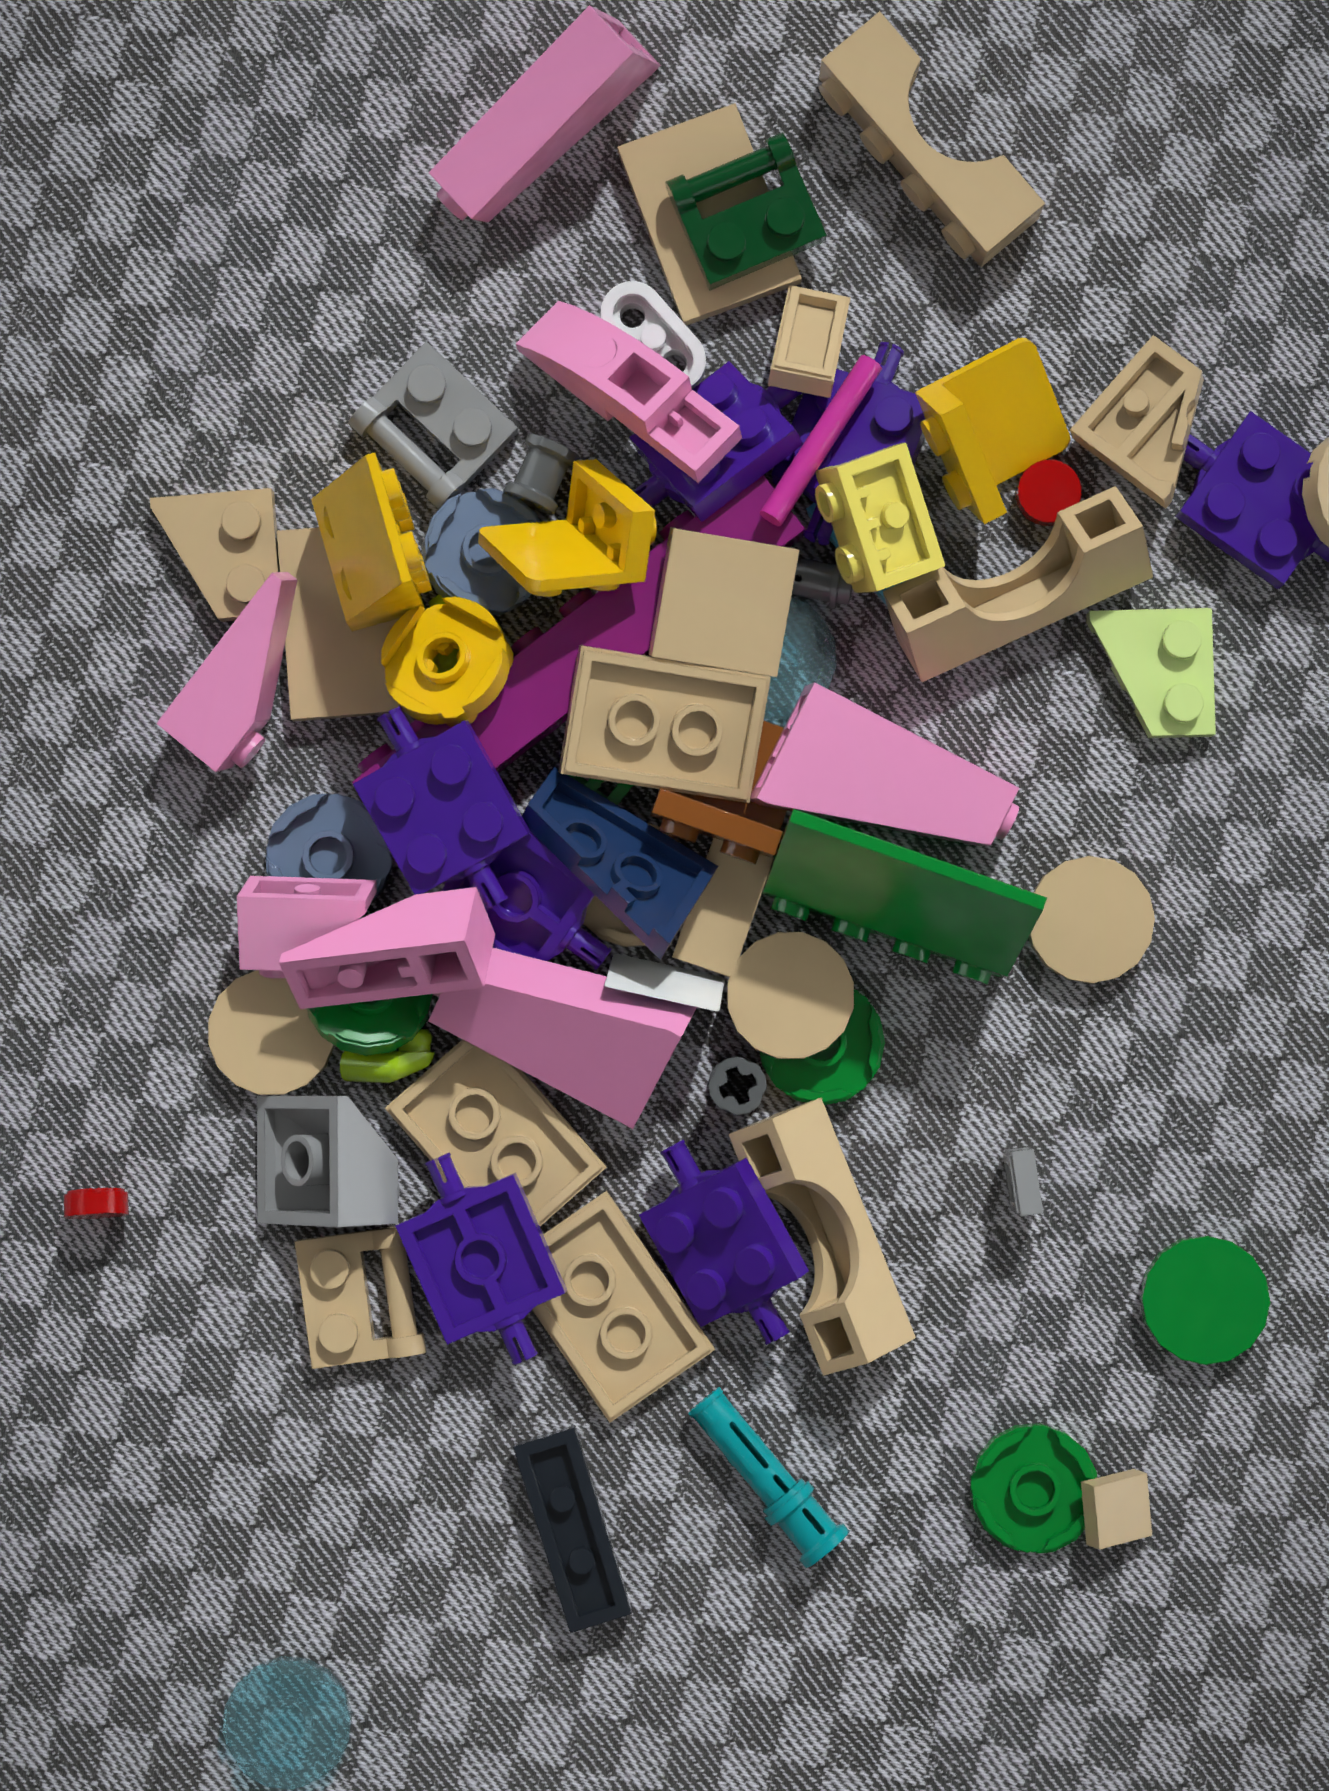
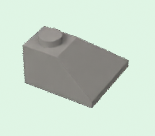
[257,1095,400,1227]

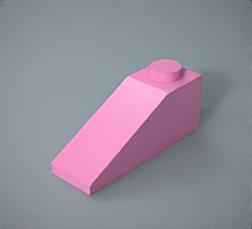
[156,572,297,772]
[279,887,495,1009]

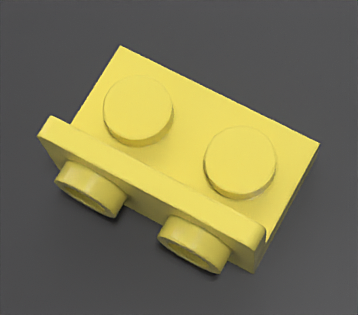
[815,443,945,593]

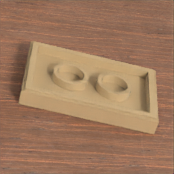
[617,103,802,326]
[277,527,406,722]
[558,645,771,803]
[385,1039,607,1226]
[532,1190,715,1423]

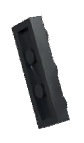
[513,1425,632,1633]

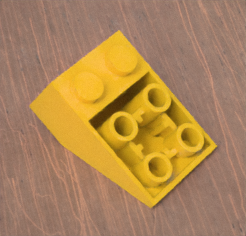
[311,452,432,632]

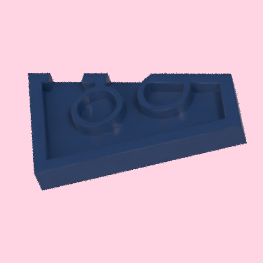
[522,767,719,960]

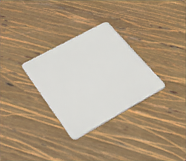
[604,954,725,1011]

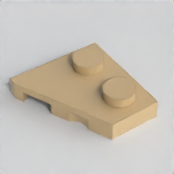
[150,488,280,622]

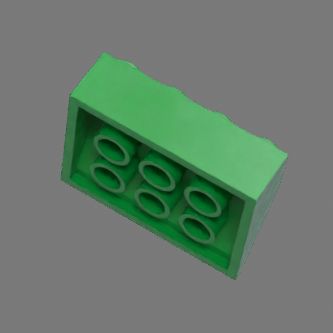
[762,809,1047,985]

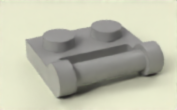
[348,341,519,510]

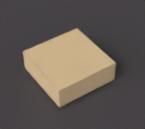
[1081,1469,1152,1550]

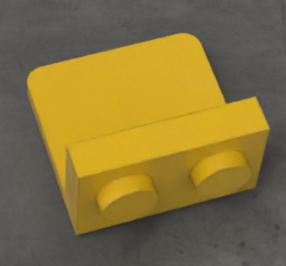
[915,338,1070,524]
[478,459,657,597]

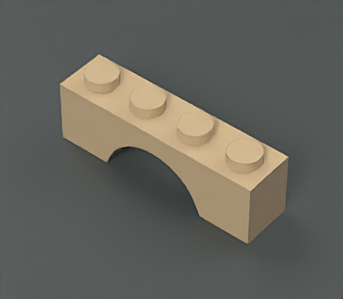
[819,11,1045,267]
[883,486,1153,682]
[728,1098,916,1376]

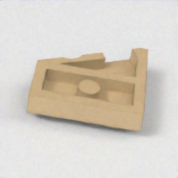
[1070,335,1204,509]

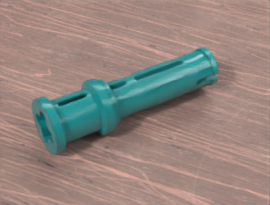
[688,1387,850,1568]

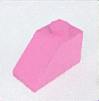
[237,876,377,978]

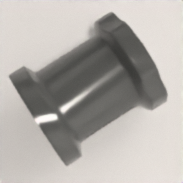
[503,433,580,515]
[708,1057,767,1115]

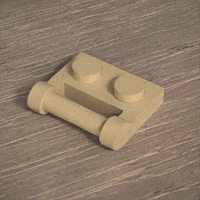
[295,1226,427,1369]

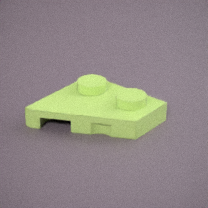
[1086,608,1216,738]

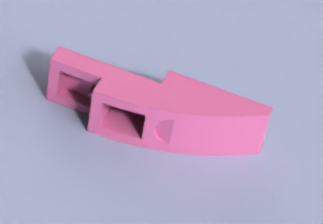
[515,301,742,483]

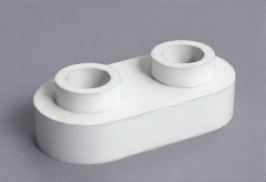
[601,281,706,389]

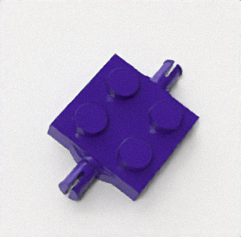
[771,342,925,545]
[629,361,803,522]
[1175,411,1329,589]
[353,706,531,910]
[441,832,612,971]
[639,1139,809,1345]
[395,1152,567,1365]

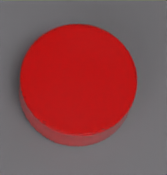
[1016,460,1081,526]
[63,1188,129,1219]

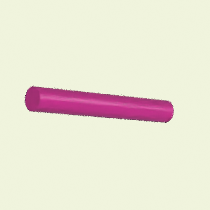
[759,355,882,526]

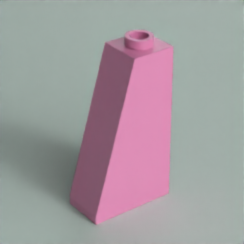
[429,5,661,222]
[750,682,1019,846]
[428,947,697,1129]

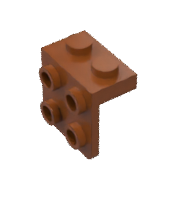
[650,721,787,865]

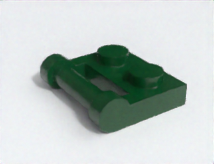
[665,132,827,291]

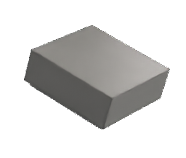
[1003,1147,1043,1216]

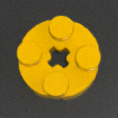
[381,597,514,727]

